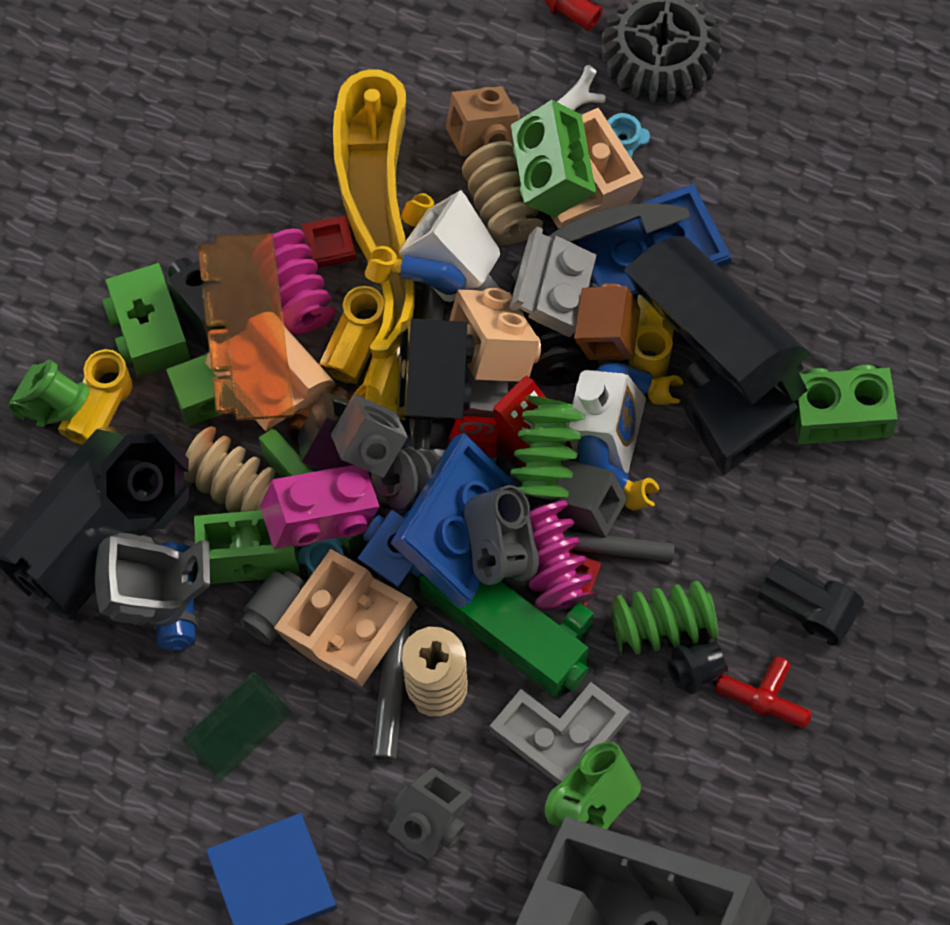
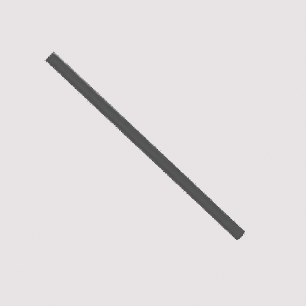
[371,283,445,762]

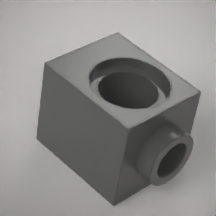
[331,394,408,478]

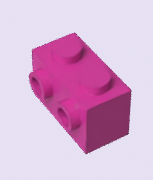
[260,465,380,550]

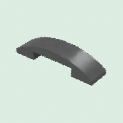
[511,203,690,284]

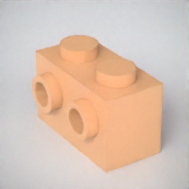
[449,288,541,381]

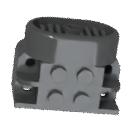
[515,816,773,925]

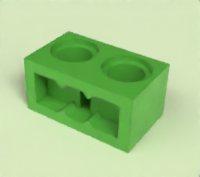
[511,100,596,217]
[794,365,898,444]

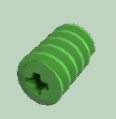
[510,395,585,501]
[611,581,718,656]

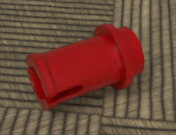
[545,0,604,32]

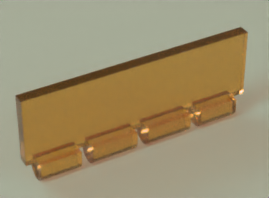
[198,233,294,421]

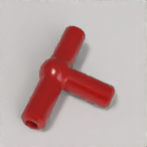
[715,657,812,729]

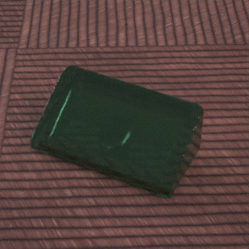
[183,672,292,782]

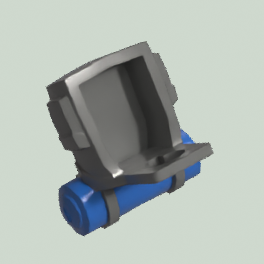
[95,533,210,651]

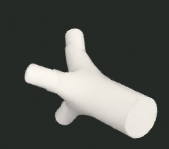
[557,65,606,110]

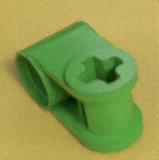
[8,360,90,427]
[545,742,641,830]

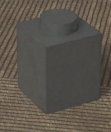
[543,460,627,537]

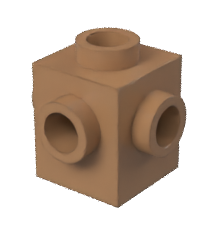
[446,86,520,156]

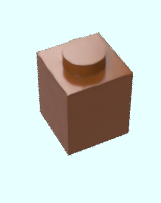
[574,283,641,360]

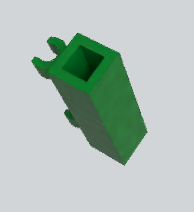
[419,561,594,699]

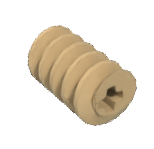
[462,141,543,246]
[184,426,275,513]
[402,627,468,717]

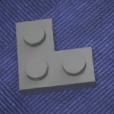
[489,682,630,785]

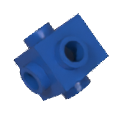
[358,510,423,590]

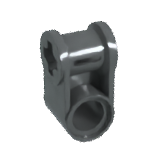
[464,485,539,585]

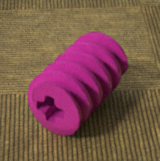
[252,228,336,335]
[529,500,598,611]

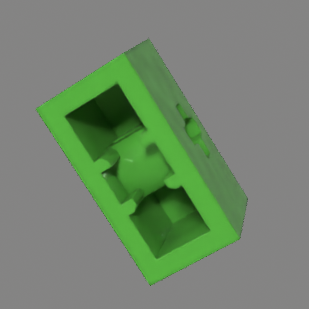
[102,263,191,377]
[194,510,300,584]

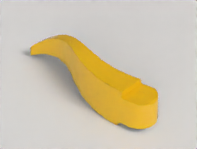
[333,69,415,359]

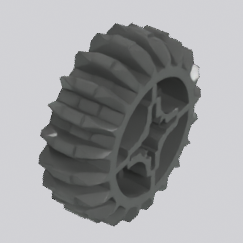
[602,0,722,104]

